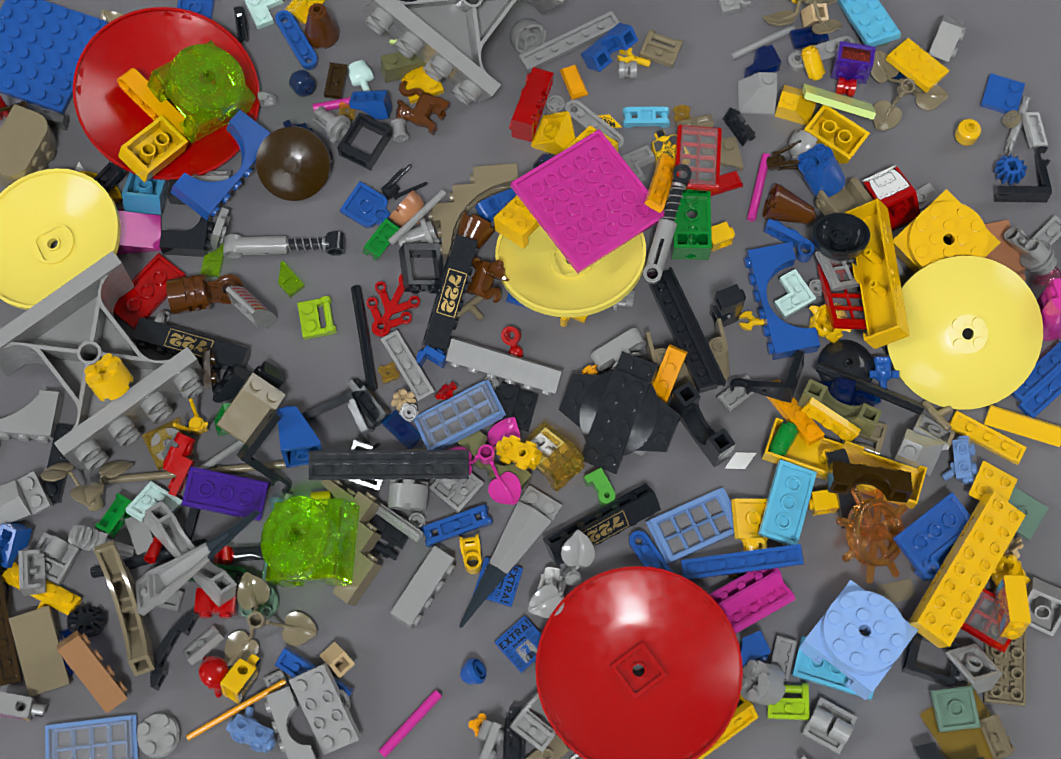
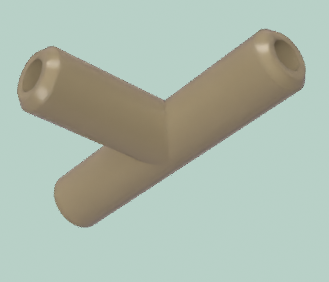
[456,295,484,321]
[922,400,953,431]

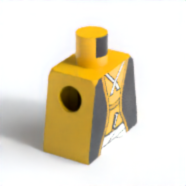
[220,654,261,704]

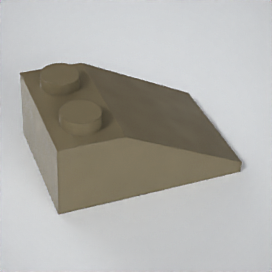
[217,373,285,444]

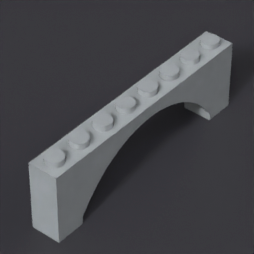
[0,390,64,443]

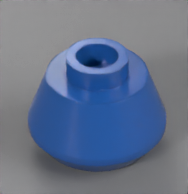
[460,658,487,685]

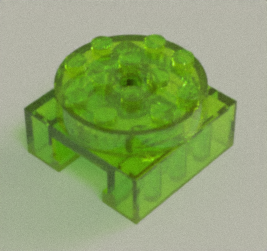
[147,40,256,143]
[261,496,359,588]

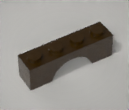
[827,461,913,503]

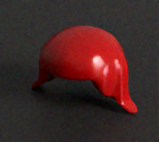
[198,656,230,698]

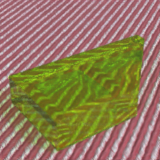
[200,244,224,278]
[278,260,305,298]

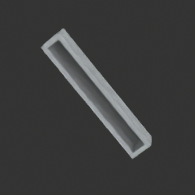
[445,338,564,395]

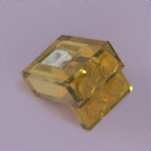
[521,421,585,492]

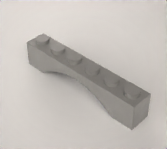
[144,501,237,607]

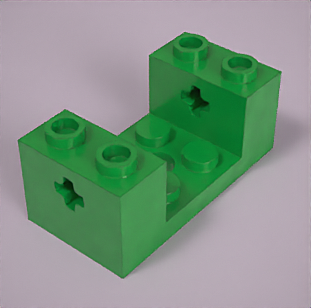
[670,179,712,260]

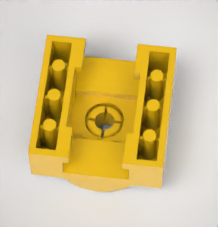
[893,189,1001,273]

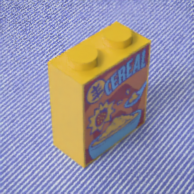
[994,575,1031,639]

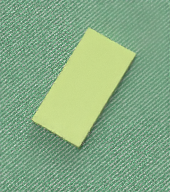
[802,84,876,120]

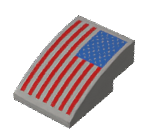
[225,286,278,329]

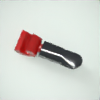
[214,546,270,565]

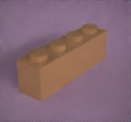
[56,630,128,713]

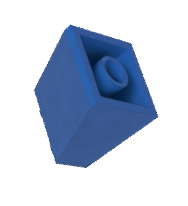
[276,406,323,468]

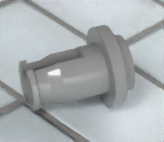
[312,106,351,144]
[398,217,440,247]

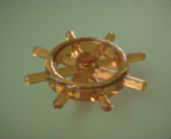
[836,487,907,584]

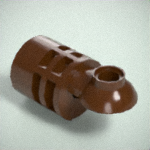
[166,274,243,315]

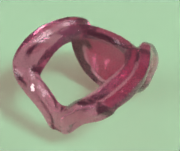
[1032,267,1061,287]

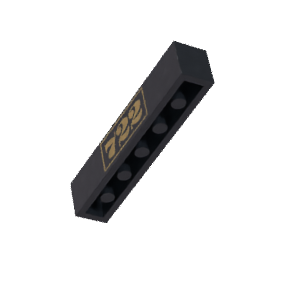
[422,234,479,351]
[132,317,251,370]
[543,483,661,566]

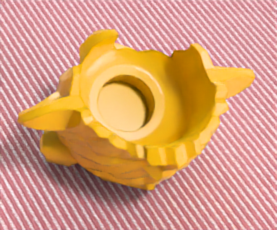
[809,303,851,343]
[991,554,1031,587]

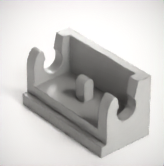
[18,550,46,596]

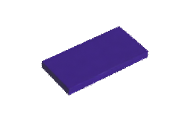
[181,466,269,522]

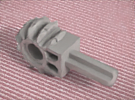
[68,525,135,558]

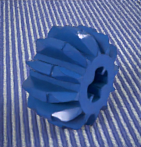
[994,154,1027,186]

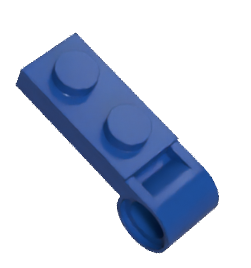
[475,188,517,223]
[764,218,815,263]

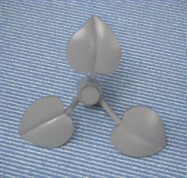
[528,530,595,618]

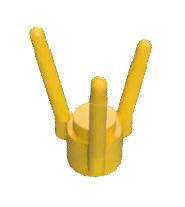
[173,398,209,435]

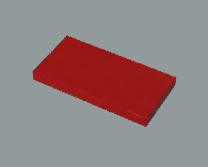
[113,253,187,330]

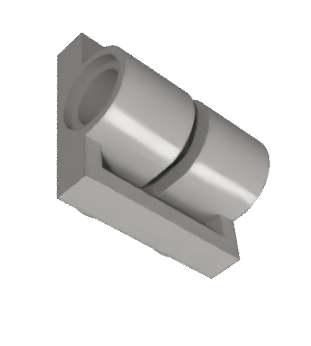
[801,697,858,755]

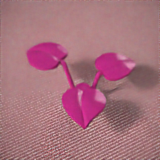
[450,417,521,505]

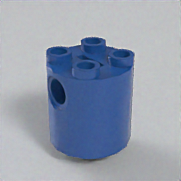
[797,143,846,197]

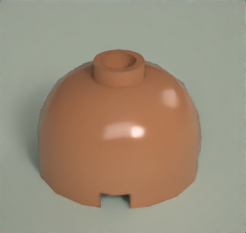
[389,190,425,226]

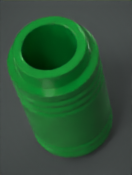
[768,421,799,456]

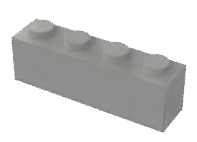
[390,546,456,629]

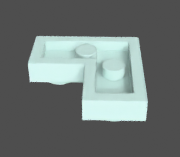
[244,0,284,30]
[774,269,816,319]
[126,481,182,522]

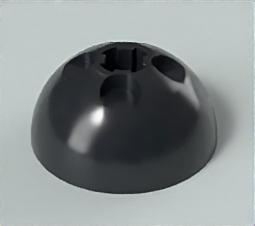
[813,213,870,261]

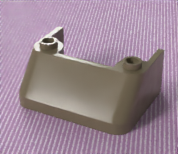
[645,318,730,393]

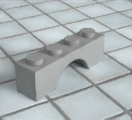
[264,687,317,759]

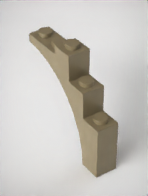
[429,163,518,262]
[321,480,382,606]
[94,540,155,676]

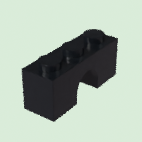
[710,284,746,327]

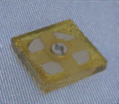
[142,419,194,470]

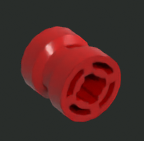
[835,77,857,97]

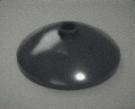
[817,340,875,395]

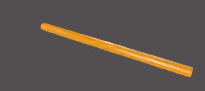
[186,679,287,740]

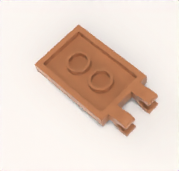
[985,220,1026,281]

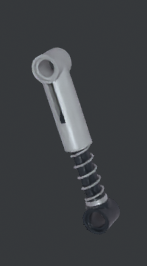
[643,164,692,285]
[223,231,345,259]

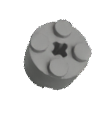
[387,479,429,511]
[741,660,786,705]

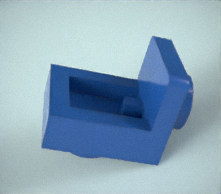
[416,345,447,368]

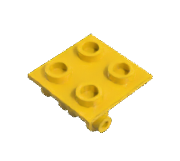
[968,460,1018,501]

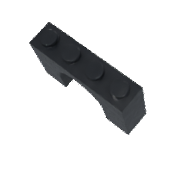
[159,179,216,257]
[669,381,736,467]

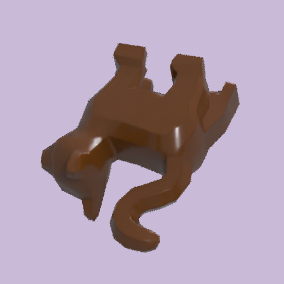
[396,80,450,136]
[466,257,509,303]

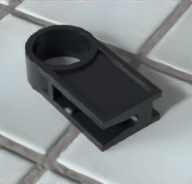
[234,6,249,43]

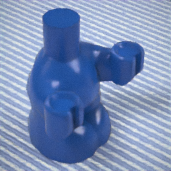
[869,357,900,389]

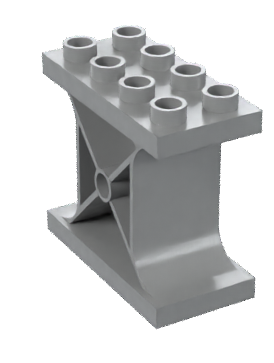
[362,0,564,105]
[0,251,204,472]

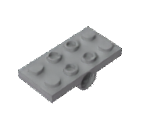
[289,663,362,755]

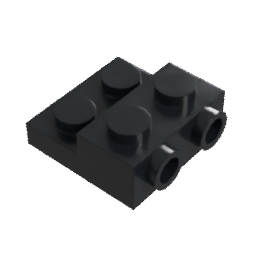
[489,383,539,432]

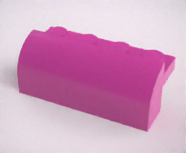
[1037,278,1061,341]
[709,568,796,634]

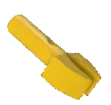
[617,48,651,67]
[739,311,764,331]

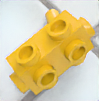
[496,435,542,471]

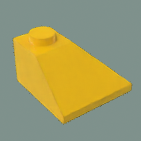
[774,85,816,126]
[531,111,576,155]

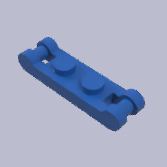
[420,504,493,547]

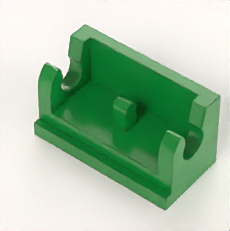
[363,218,400,261]
[94,493,132,539]

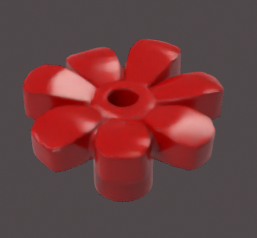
[435,382,458,400]

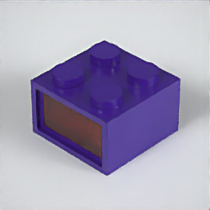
[831,41,876,84]

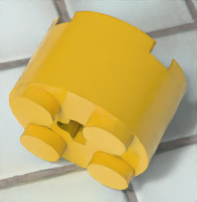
[84,353,133,401]

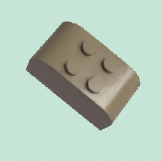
[0,104,58,188]

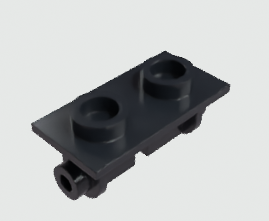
[723,107,756,146]

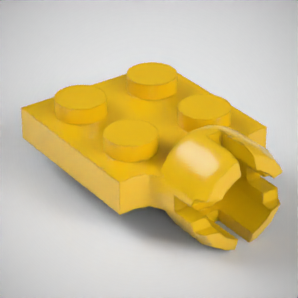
[731,499,769,551]

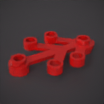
[366,274,420,337]

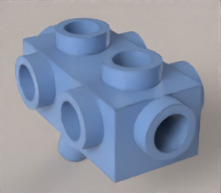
[942,436,978,484]
[226,707,276,754]

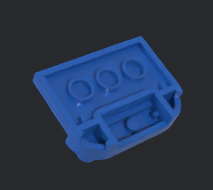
[893,492,973,581]

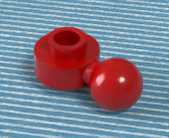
[501,326,523,357]

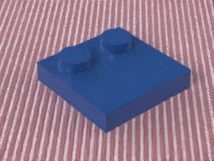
[980,73,1025,114]

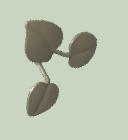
[763,0,842,34]
[871,50,949,131]
[40,460,134,511]
[225,572,317,666]

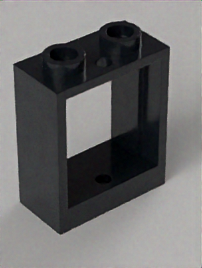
[337,113,392,171]
[399,243,443,294]
[902,632,963,687]

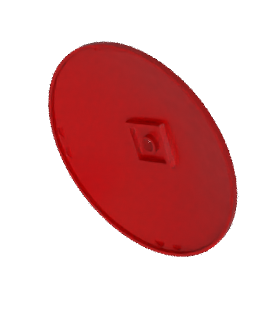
[73,7,260,181]
[535,566,743,759]

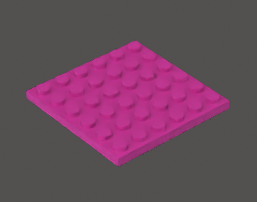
[510,129,665,274]

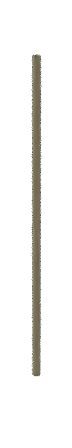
[103,448,427,484]

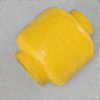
[955,119,981,146]

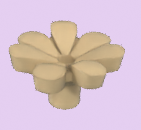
[391,389,416,410]
[1003,537,1024,558]

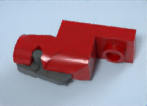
[162,432,196,497]

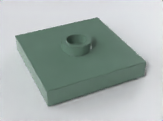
[1008,487,1049,541]
[930,686,981,733]

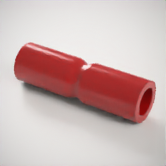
[144,536,163,564]

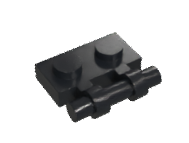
[371,514,409,561]

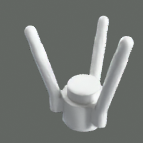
[537,567,564,599]

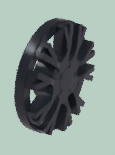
[67,604,106,638]

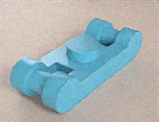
[623,107,670,128]

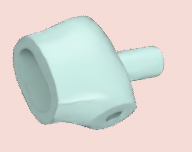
[348,60,374,91]

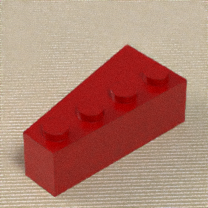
[509,67,554,142]

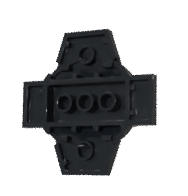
[559,351,681,475]

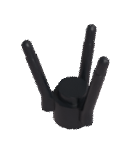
[381,164,428,200]

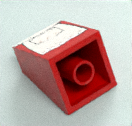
[862,165,920,230]

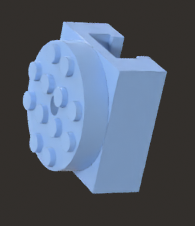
[798,580,918,700]

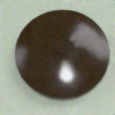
[256,126,331,201]

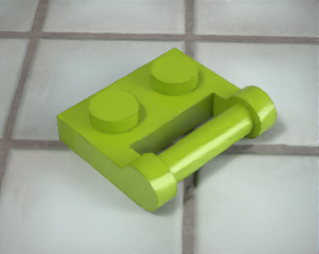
[297,296,337,340]
[767,683,809,721]

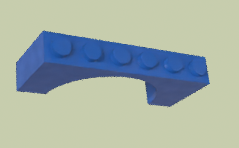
[171,110,271,220]
[744,242,820,360]

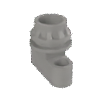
[1004,227,1057,276]
[590,328,646,372]

